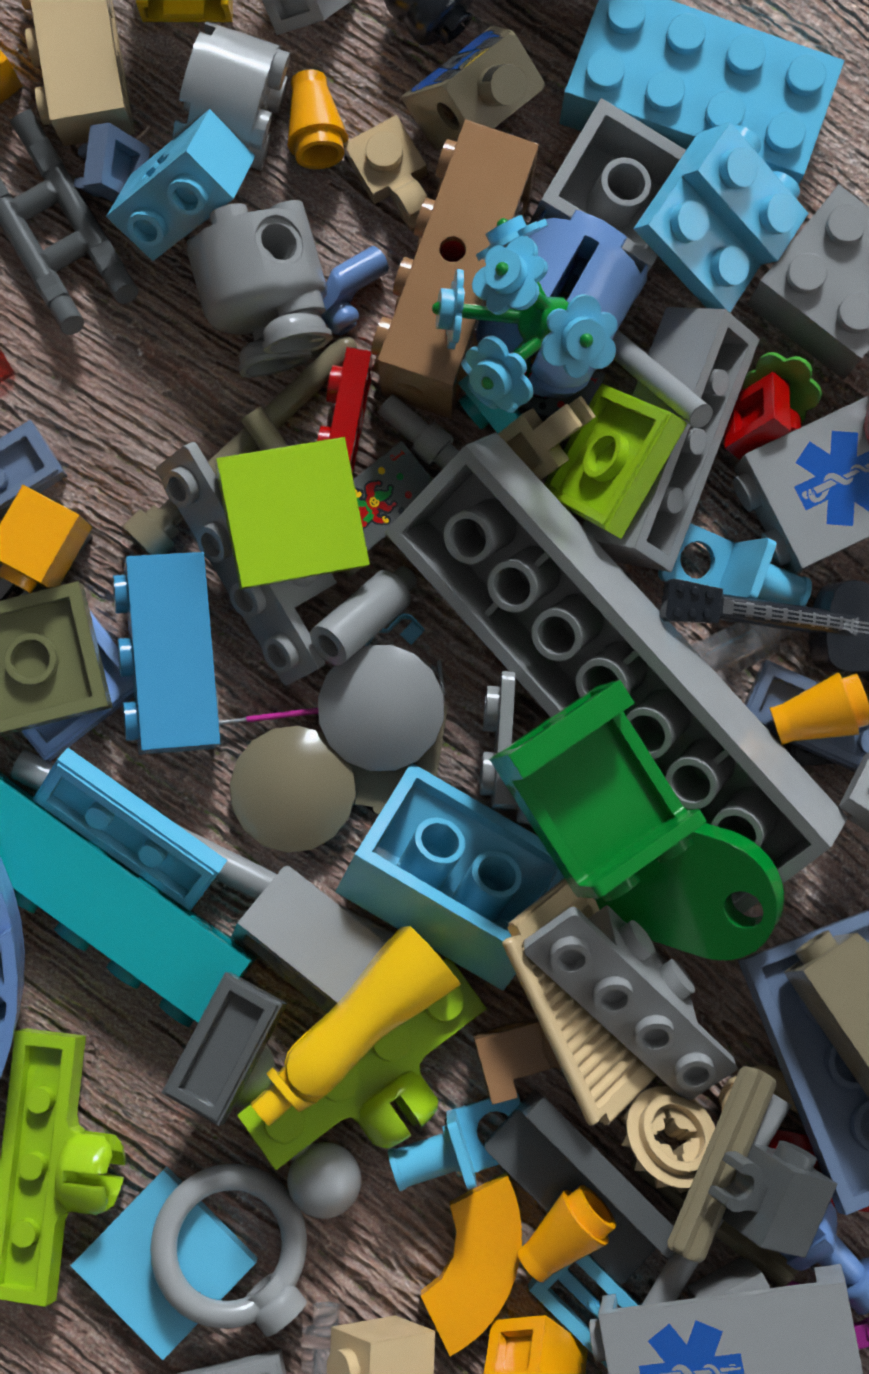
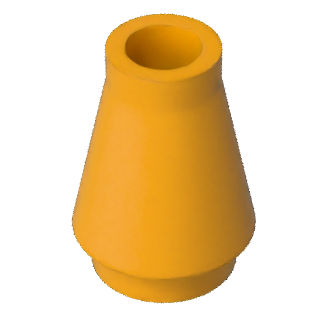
[287,69,349,169]
[769,672,869,745]
[517,1185,616,1283]

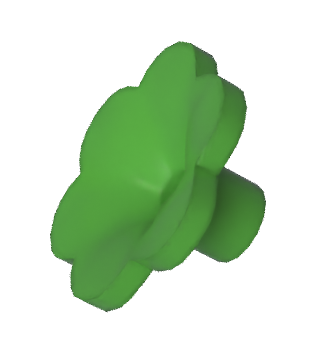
[742,352,822,423]

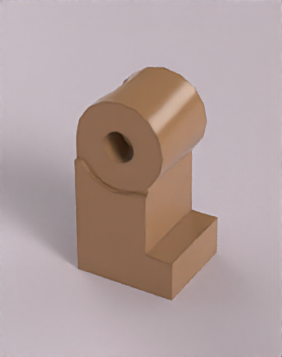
[472,1017,562,1105]

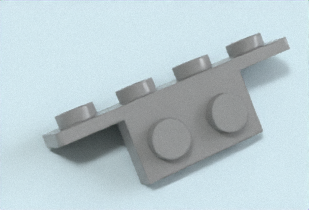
[156,442,337,685]
[523,905,737,1101]

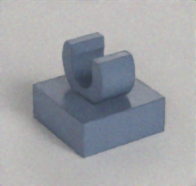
[74,122,150,203]

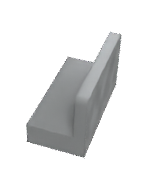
[231,866,385,1013]

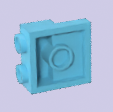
[633,122,809,312]

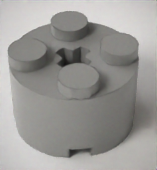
[173,21,290,171]

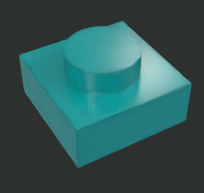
[458,375,522,433]

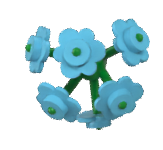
[432,215,618,413]

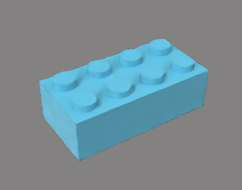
[559,0,845,185]

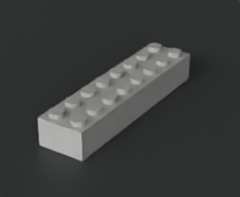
[385,432,848,914]

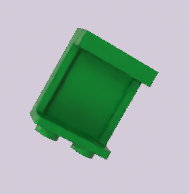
[489,680,707,902]

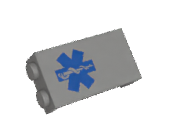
[733,396,869,575]
[589,1264,863,1374]

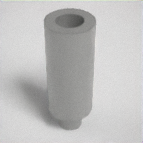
[310,566,417,666]

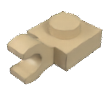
[343,115,428,231]
[498,396,596,481]

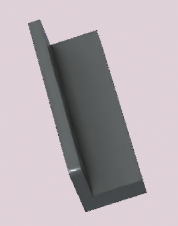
[484,1089,674,1284]

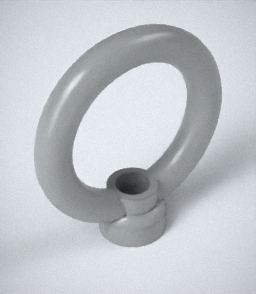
[150,1163,307,1337]

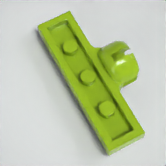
[236,957,487,1170]
[0,1028,126,1307]

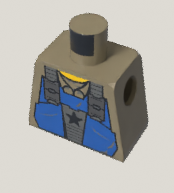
[401,26,546,150]

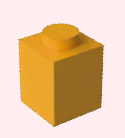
[0,485,93,593]

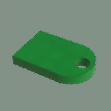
[594,823,784,961]

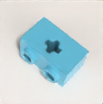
[106,109,255,261]

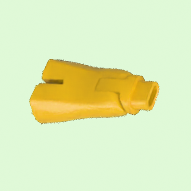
[251,926,461,1126]

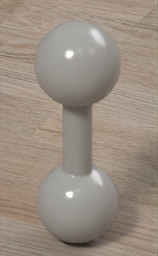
[234,1045,362,1219]

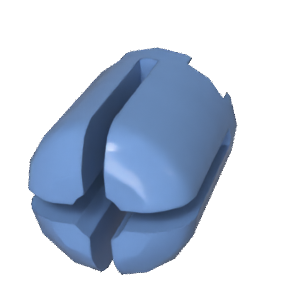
[476,210,648,398]

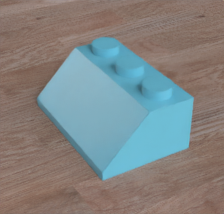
[335,763,564,991]

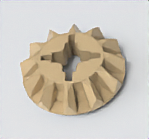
[621,1086,715,1194]

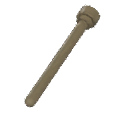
[122,336,357,555]

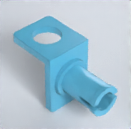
[658,523,812,606]
[388,1093,521,1191]

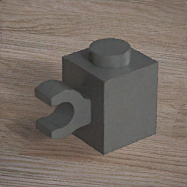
[708,1140,837,1258]

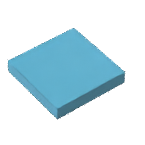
[71,1166,258,1360]

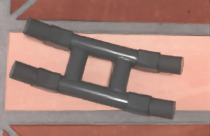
[0,109,138,335]

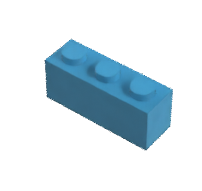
[113,552,220,755]

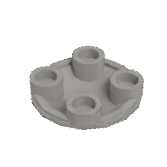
[318,645,445,771]

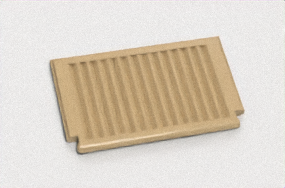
[502,878,657,1126]

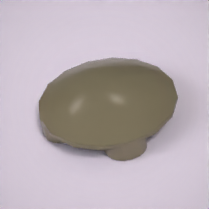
[230,726,357,853]

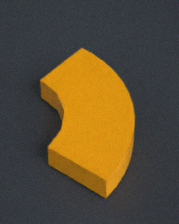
[421,1172,522,1357]

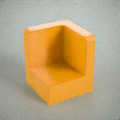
[484,1315,588,1374]

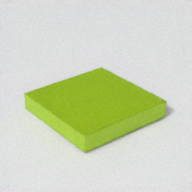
[544,384,688,539]
[215,437,370,590]

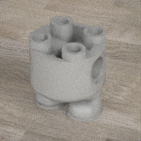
[186,200,333,378]

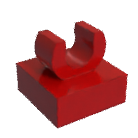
[724,372,801,460]

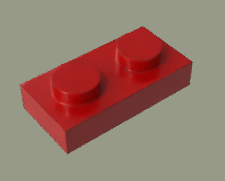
[317,347,374,476]

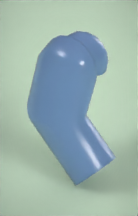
[321,246,389,335]

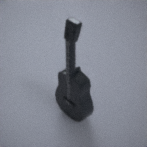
[660,579,869,682]

